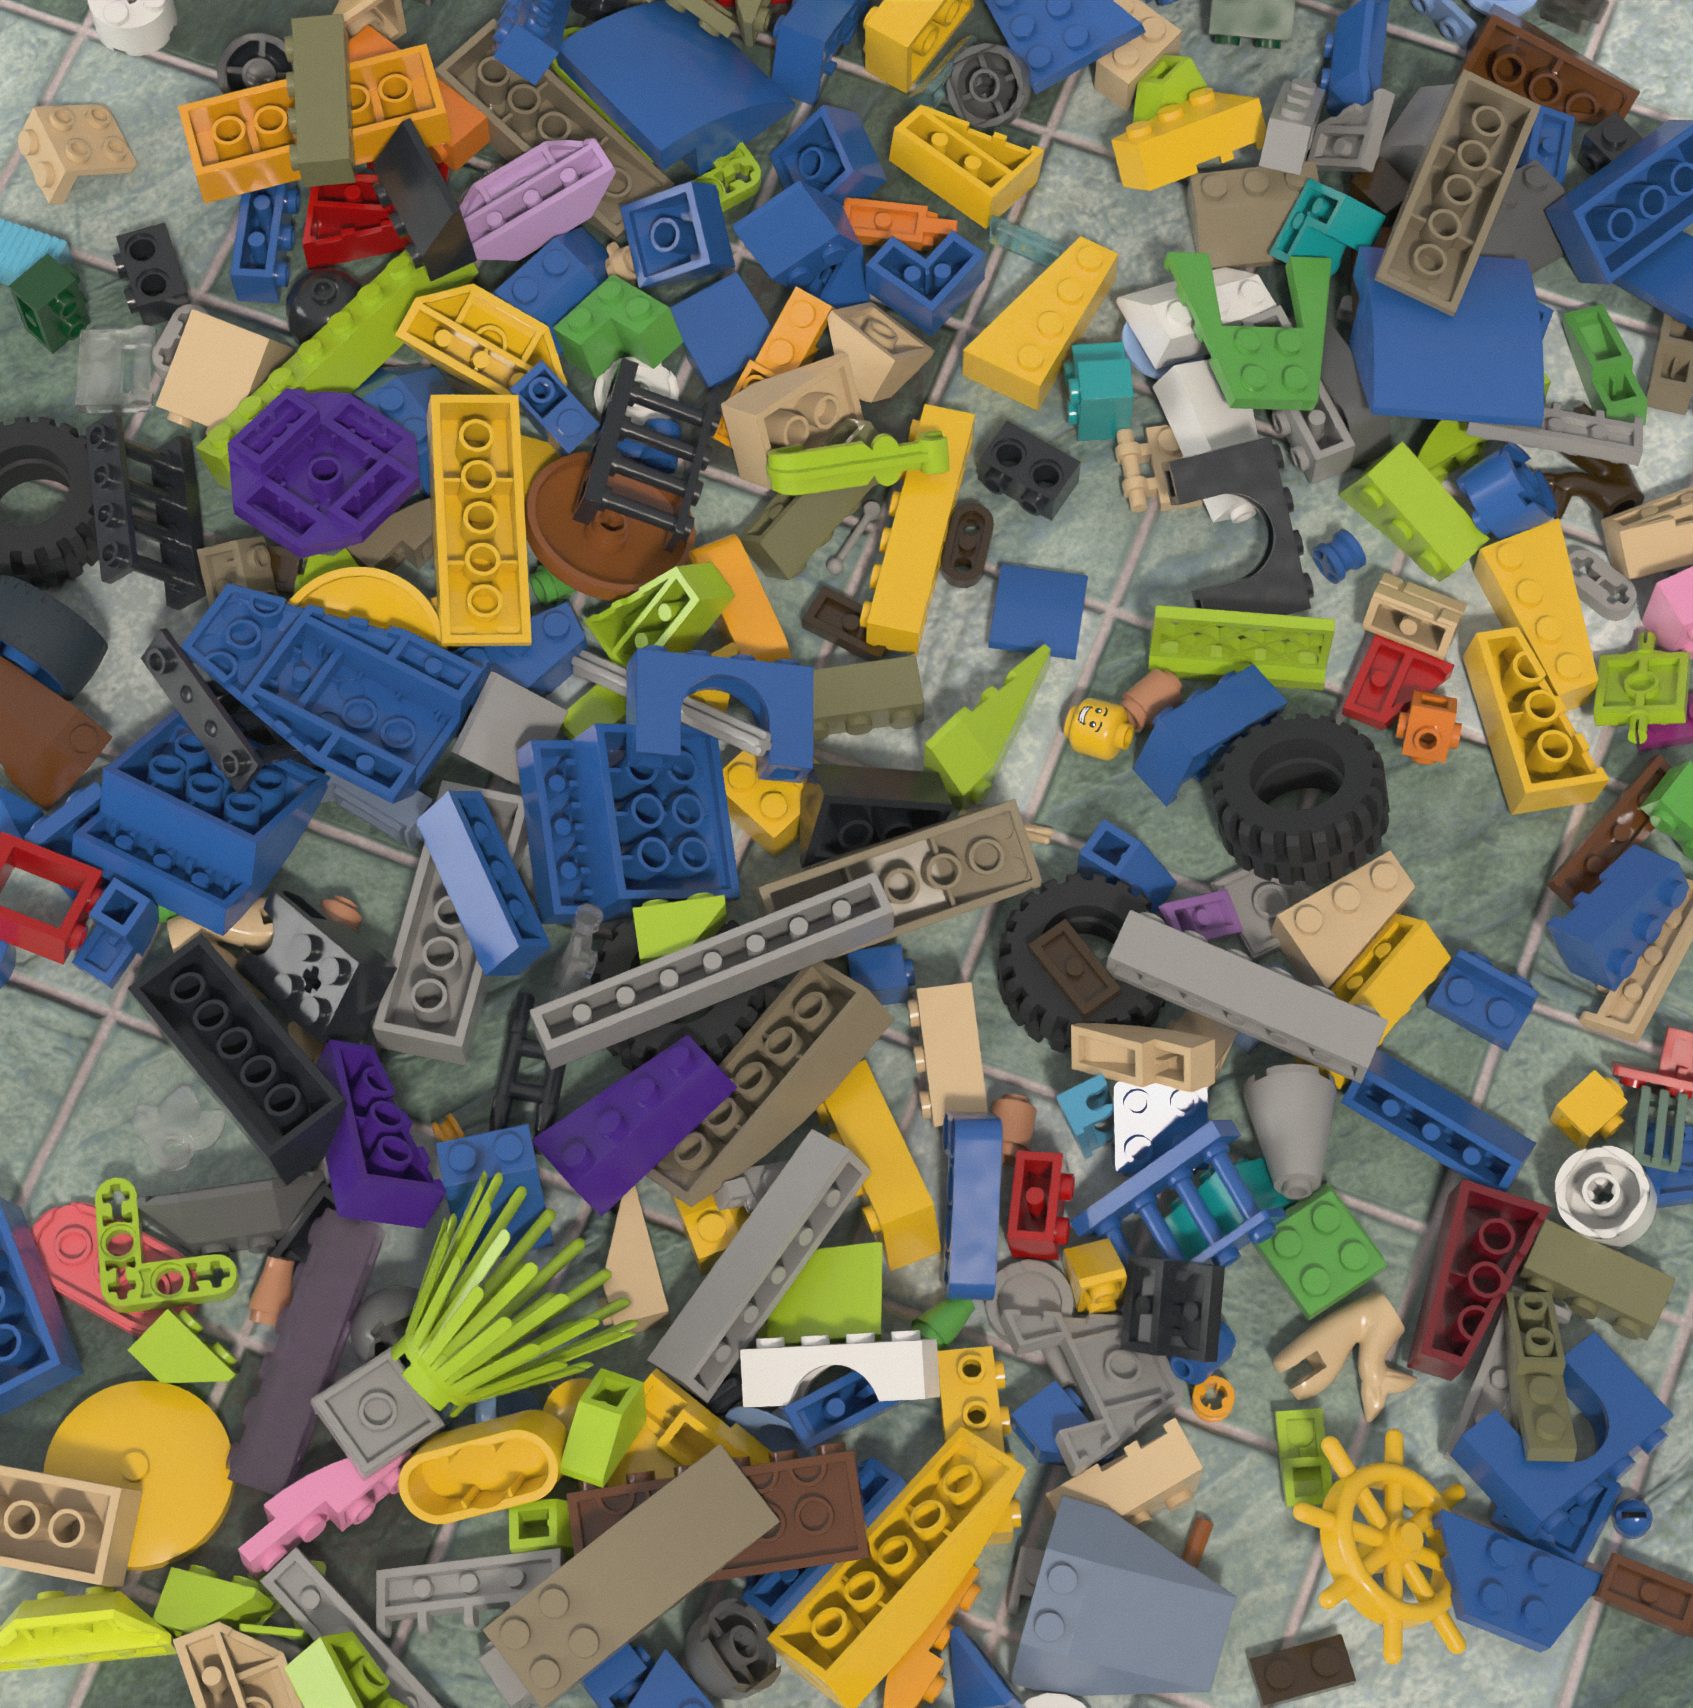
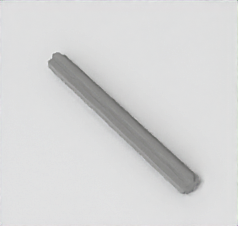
[571,650,773,757]

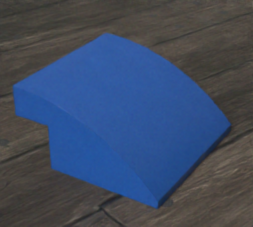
[557,0,796,177]
[1349,246,1544,427]
[71,709,331,936]
[516,723,741,924]

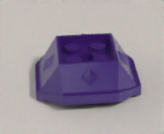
[228,388,421,559]

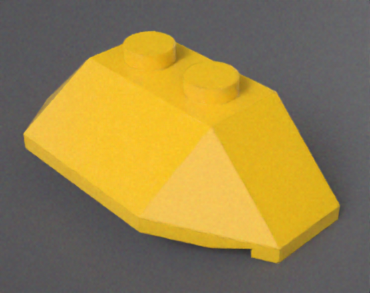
[395,284,567,413]

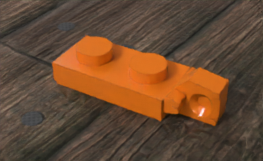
[843,197,958,251]

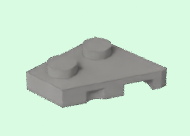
[1307,89,1395,173]

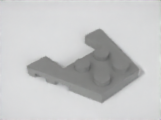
[999,1309,1185,1477]

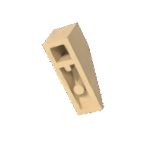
[597,1186,671,1333]

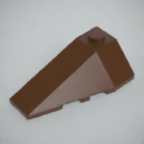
[1453,4,1640,125]
[0,656,113,811]

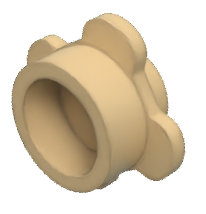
[605,242,637,287]

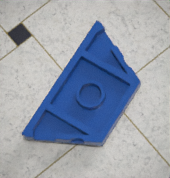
[1432,1509,1603,1653]

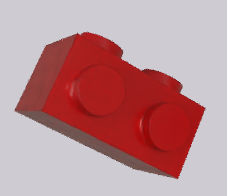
[1007,1150,1075,1261]

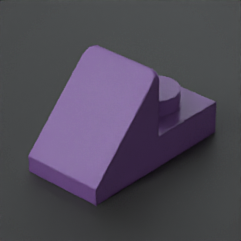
[1159,889,1244,943]

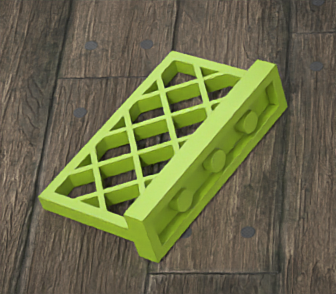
[1148,605,1335,691]

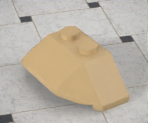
[173,1622,304,1708]

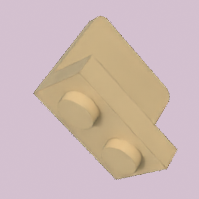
[17,104,137,204]

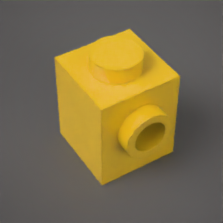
[1549,1070,1628,1150]

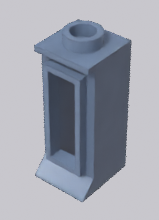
[321,771,434,851]

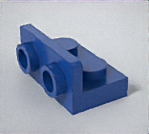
[1427,949,1539,1052]

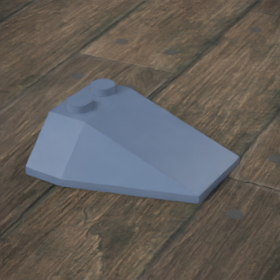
[1010,1495,1237,1696]

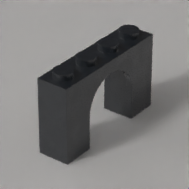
[1161,437,1314,628]

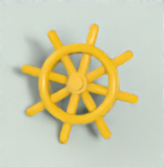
[1293,1429,1466,1665]

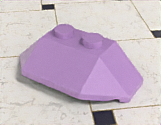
[460,139,616,261]

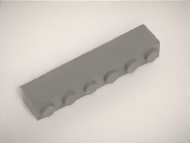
[1105,910,1389,1084]
[647,1129,872,1403]

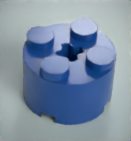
[1456,442,1557,541]

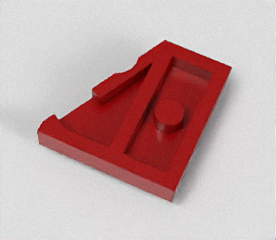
[1342,634,1455,731]

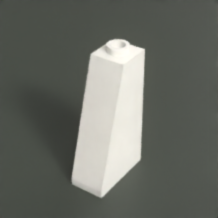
[1152,359,1258,523]

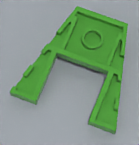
[1163,252,1331,411]

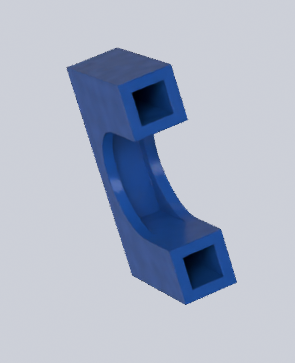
[625,645,814,783]
[1450,1332,1674,1541]

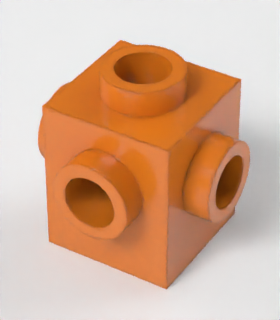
[1395,690,1462,765]

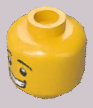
[1064,698,1134,761]

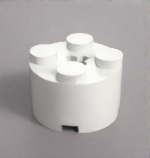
[87,0,178,56]
[1555,1146,1657,1250]

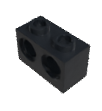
[113,222,190,328]
[978,421,1081,521]

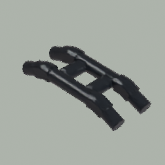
[489,993,567,1155]

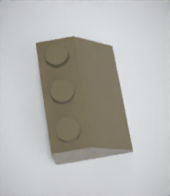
[1186,160,1320,270]

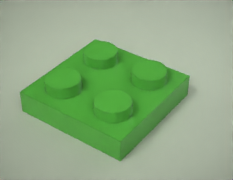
[1253,1190,1387,1321]

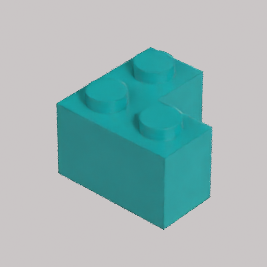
[1269,178,1386,277]
[1063,342,1134,441]
[1164,1157,1299,1261]

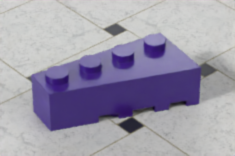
[532,1035,738,1217]
[315,1039,447,1229]

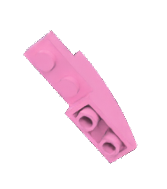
[238,1451,412,1580]

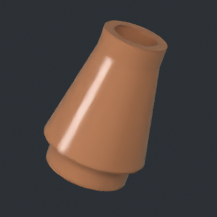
[247,1255,295,1327]

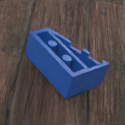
[771,0,871,107]
[1132,664,1288,807]
[1547,844,1690,992]

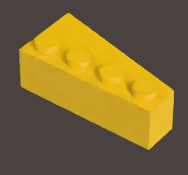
[962,236,1118,411]
[1473,518,1599,712]
[1462,627,1610,815]
[814,1059,942,1272]

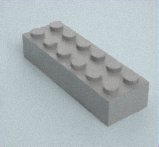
[372,780,528,1066]

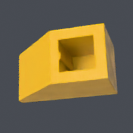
[1062,1238,1127,1315]

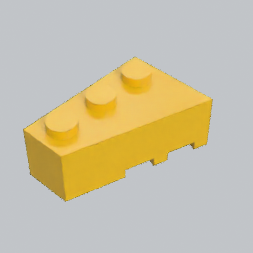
[1111,88,1267,191]
[889,104,1044,229]

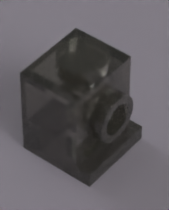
[1540,0,1610,37]

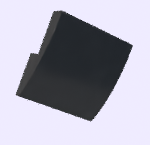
[1120,1255,1225,1362]

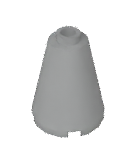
[1244,1063,1337,1200]

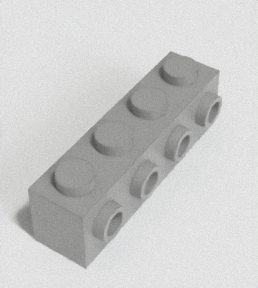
[1241,305,1356,485]

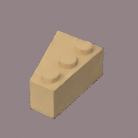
[1601,486,1693,579]
[1271,850,1415,990]
[907,982,988,1127]
[1044,1418,1203,1529]

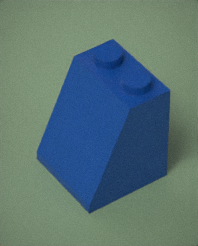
[435,1124,554,1265]

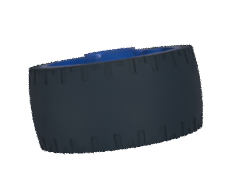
[0,575,108,701]

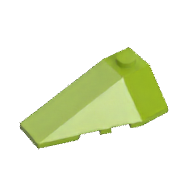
[924,644,1051,811]

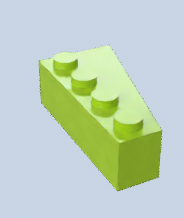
[284,1631,409,1708]

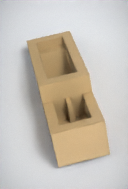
[1071,1023,1215,1093]

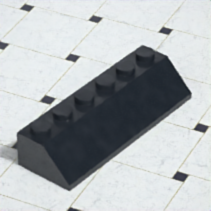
[128,933,348,1186]

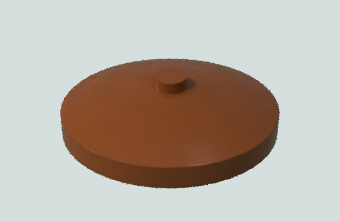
[524,452,696,601]

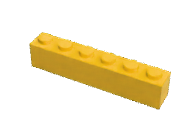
[860,404,975,655]

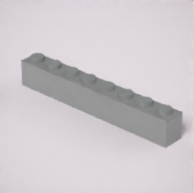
[530,872,894,1070]

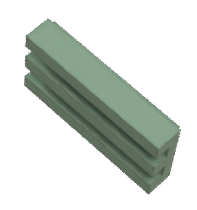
[1632,1085,1688,1173]

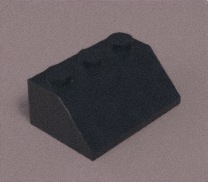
[372,118,477,282]
[800,763,952,868]

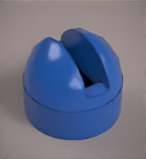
[1612,1498,1653,1539]

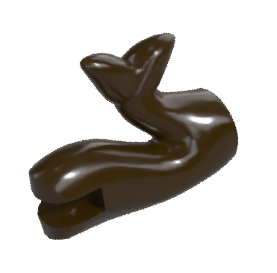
[1542,403,1644,520]

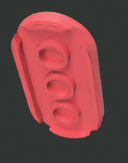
[31,1202,199,1338]

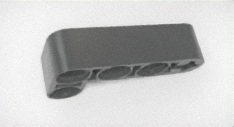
[1288,316,1391,468]

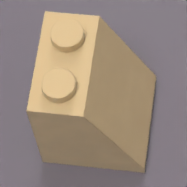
[156,309,295,435]

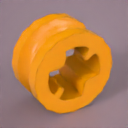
[430,1113,466,1142]
[1191,1375,1235,1423]

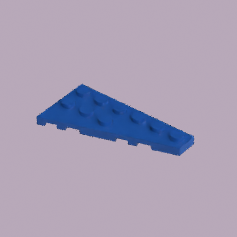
[984,0,1146,94]

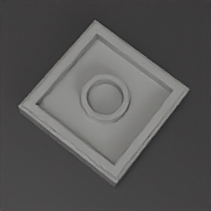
[451,671,568,787]
[1209,868,1316,962]
[310,1347,445,1481]

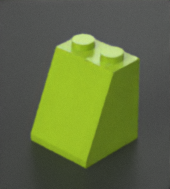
[758,1242,882,1346]

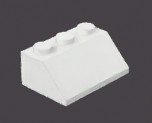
[1116,267,1277,369]

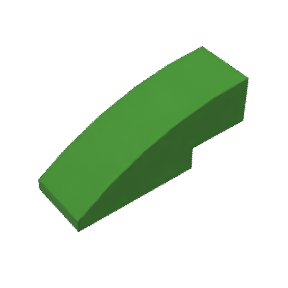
[1562,304,1648,425]

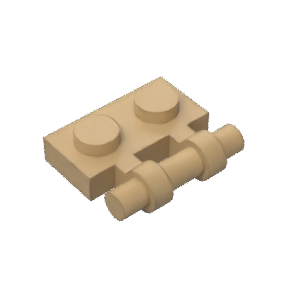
[1114,425,1203,513]

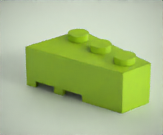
[1338,441,1490,582]
[584,562,736,668]

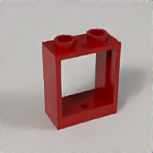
[0,832,105,965]

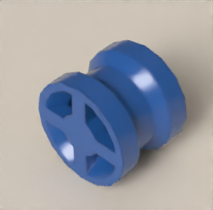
[1311,529,1366,584]

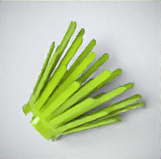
[391,1170,639,1418]

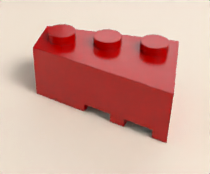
[302,174,410,270]

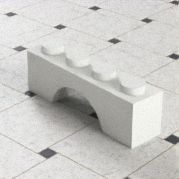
[740,1330,940,1408]

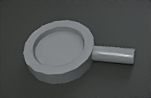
[985,1259,1077,1390]

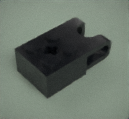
[235,888,397,1044]

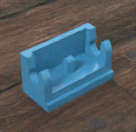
[1056,1073,1114,1160]

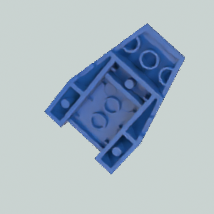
[181,583,484,804]

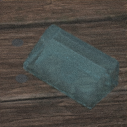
[904,34,977,110]
[989,215,1070,268]

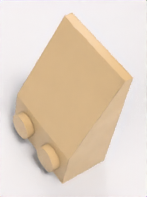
[721,353,864,490]

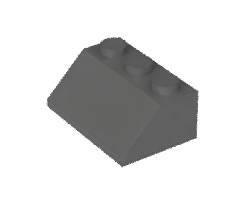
[1479,159,1566,275]

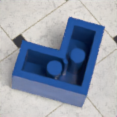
[866,230,986,337]

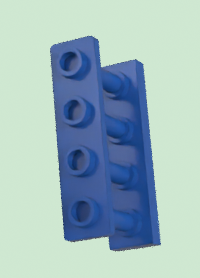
[1070,1120,1287,1312]

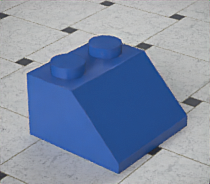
[769,104,887,205]
[732,180,860,291]
[620,181,736,289]

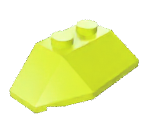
[0,1586,177,1672]

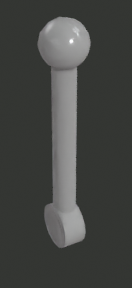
[827,501,881,575]

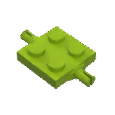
[1594,631,1691,744]

